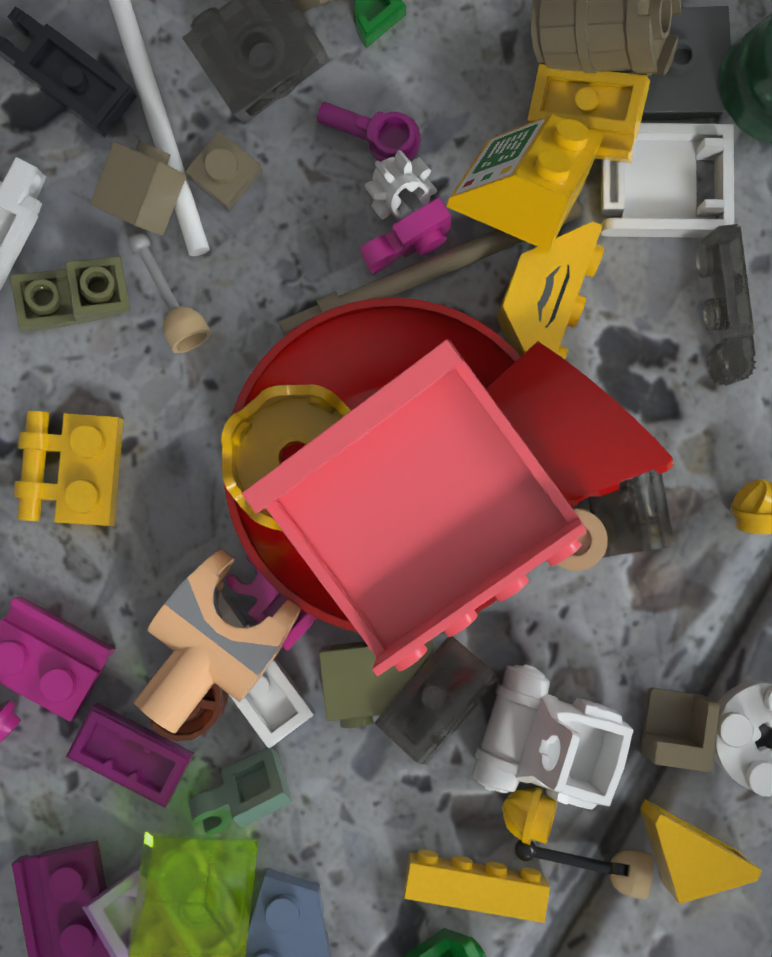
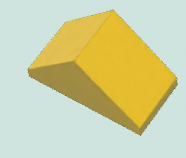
[640,799,762,904]

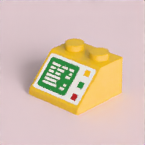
[446,114,604,251]

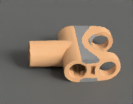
[133,549,301,734]

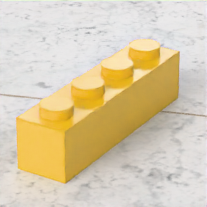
[404,850,550,923]

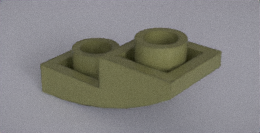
[10,256,130,333]

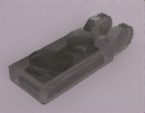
[696,224,756,386]

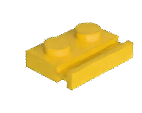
[527,64,650,163]

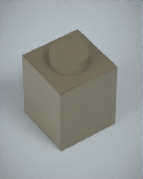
[90,140,187,236]

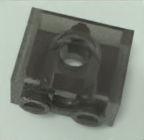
[182,0,330,124]

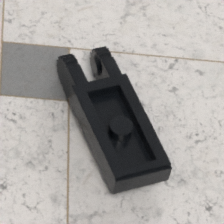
[0,6,137,138]

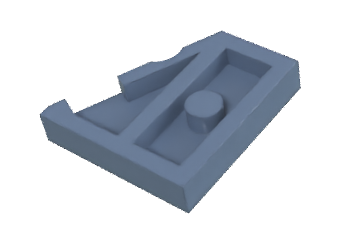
[240,868,331,957]

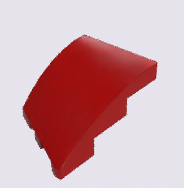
[486,341,674,507]

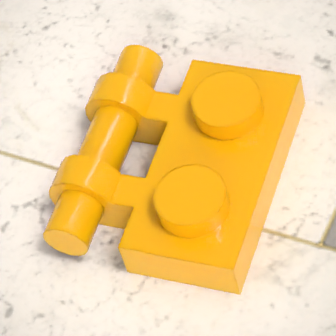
[13,411,124,526]

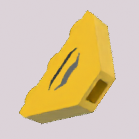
[496,221,605,359]

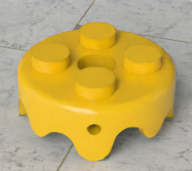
[221,384,351,531]

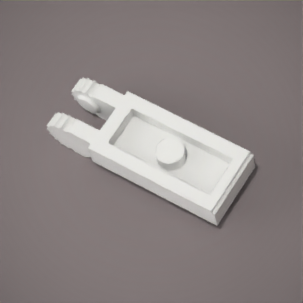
[218,591,315,748]

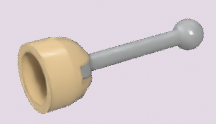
[128,231,211,353]

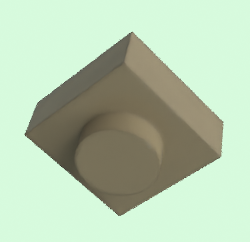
[184,131,263,212]

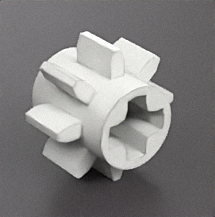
[365,150,437,221]

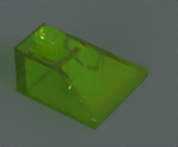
[128,831,259,957]

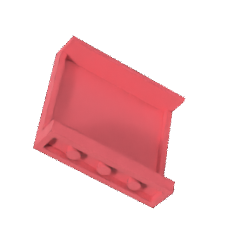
[241,340,587,677]

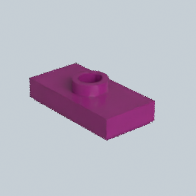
[66,703,195,808]

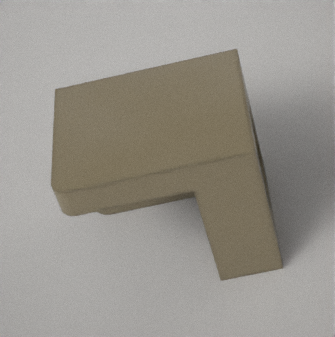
[639,687,720,773]

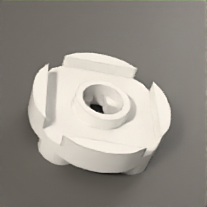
[713,680,772,797]

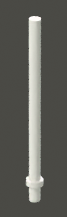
[108,0,210,256]

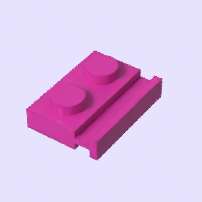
[0,596,116,722]

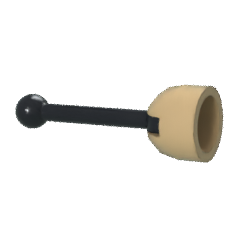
[515,840,653,900]

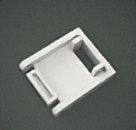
[601,123,734,238]

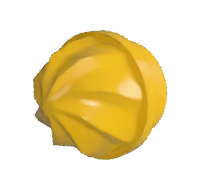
[730,479,772,534]
[502,786,558,845]

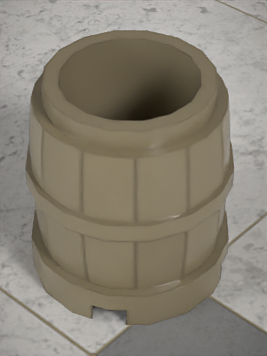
[531,0,681,76]

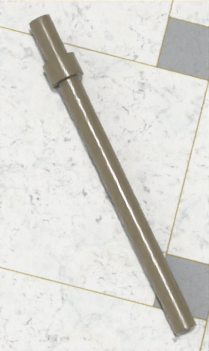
[278,200,581,336]

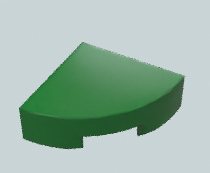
[354,0,406,48]

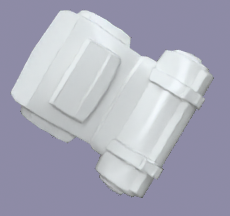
[472,664,633,810]

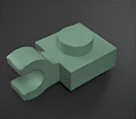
[188,747,292,836]

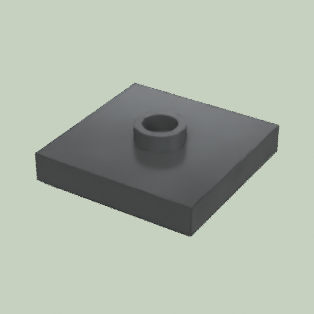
[629,6,734,120]

